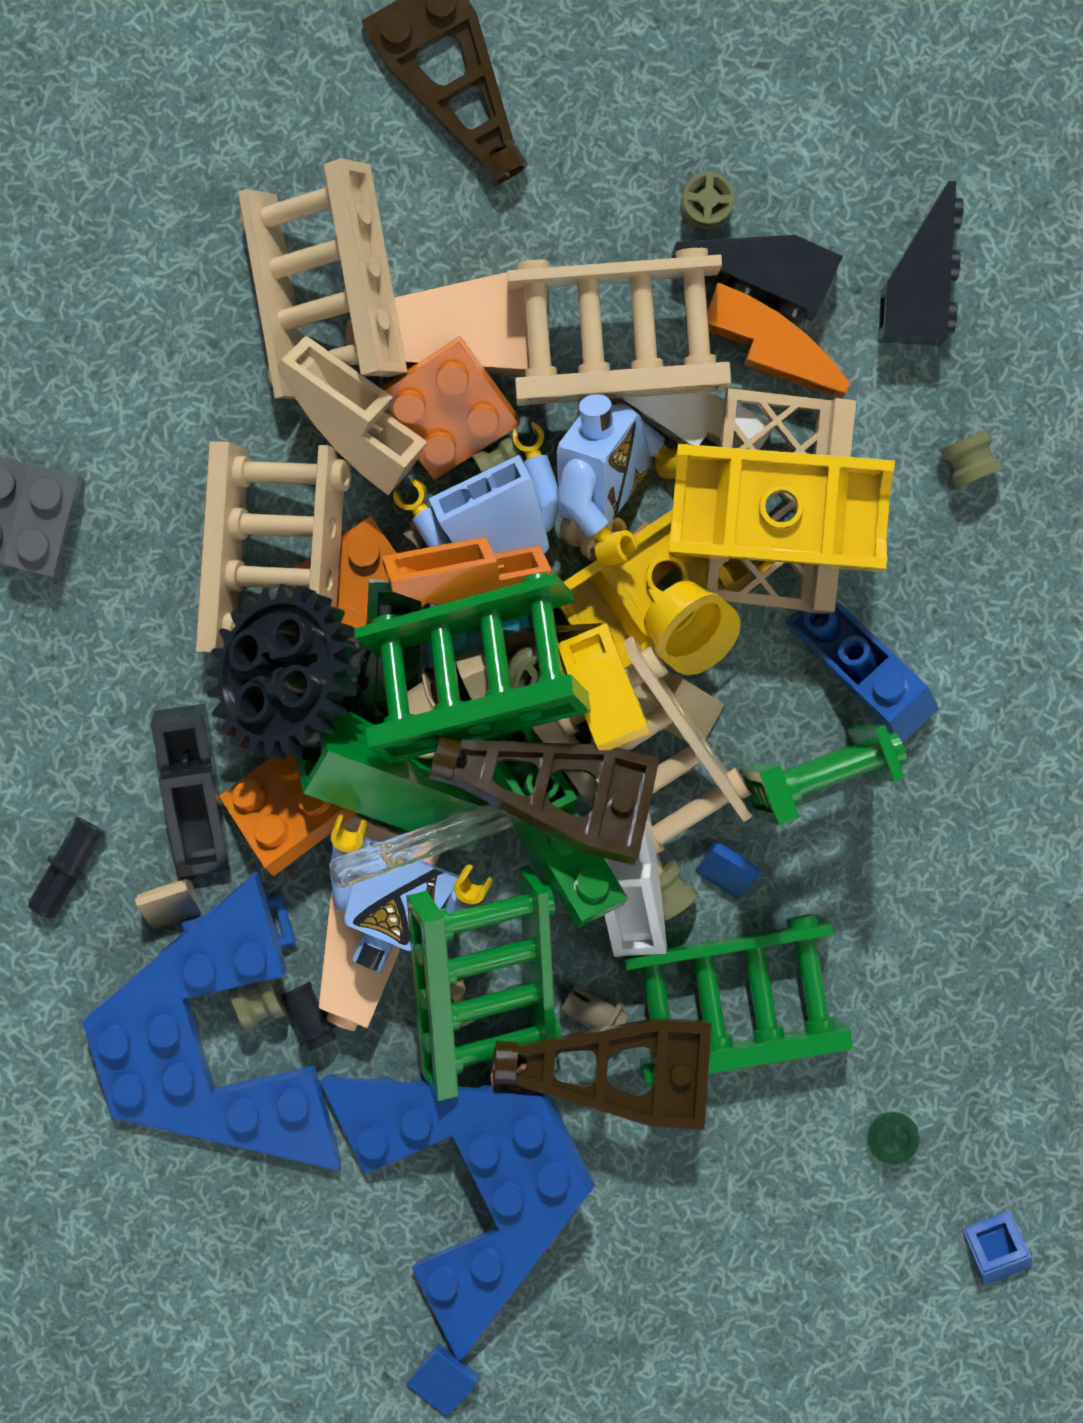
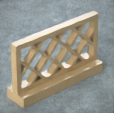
[705,388,856,614]

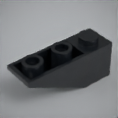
[878,181,964,346]
[671,235,843,324]

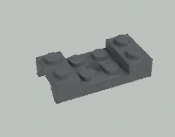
[0,457,85,580]

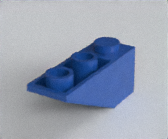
[785,600,939,743]

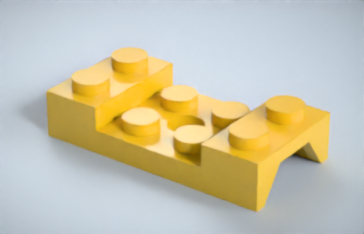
[669,444,895,572]
[558,509,774,668]

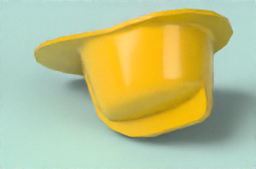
[644,580,741,675]

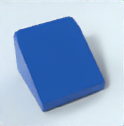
[695,841,761,899]
[962,1210,1032,1285]
[406,1342,479,1416]

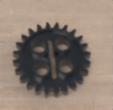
[207,584,361,760]

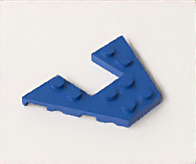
[82,871,342,1170]
[319,1074,595,1361]

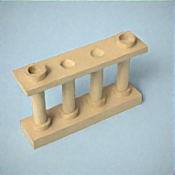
[238,158,407,399]
[507,248,731,406]
[196,441,351,653]
[532,636,753,875]

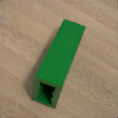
[295,711,497,853]

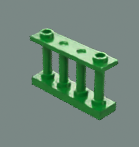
[354,573,591,764]
[739,725,908,825]
[406,866,562,1101]
[623,914,853,1085]

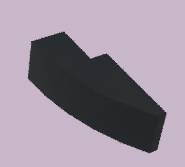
[150,703,230,877]

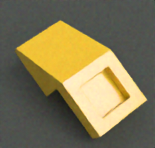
[558,623,651,750]

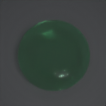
[867,1111,920,1164]

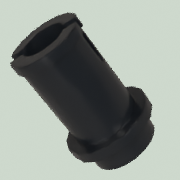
[281,982,337,1052]

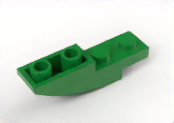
[484,727,628,928]

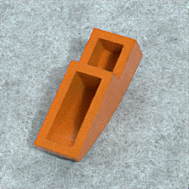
[707,283,850,399]
[382,537,552,605]

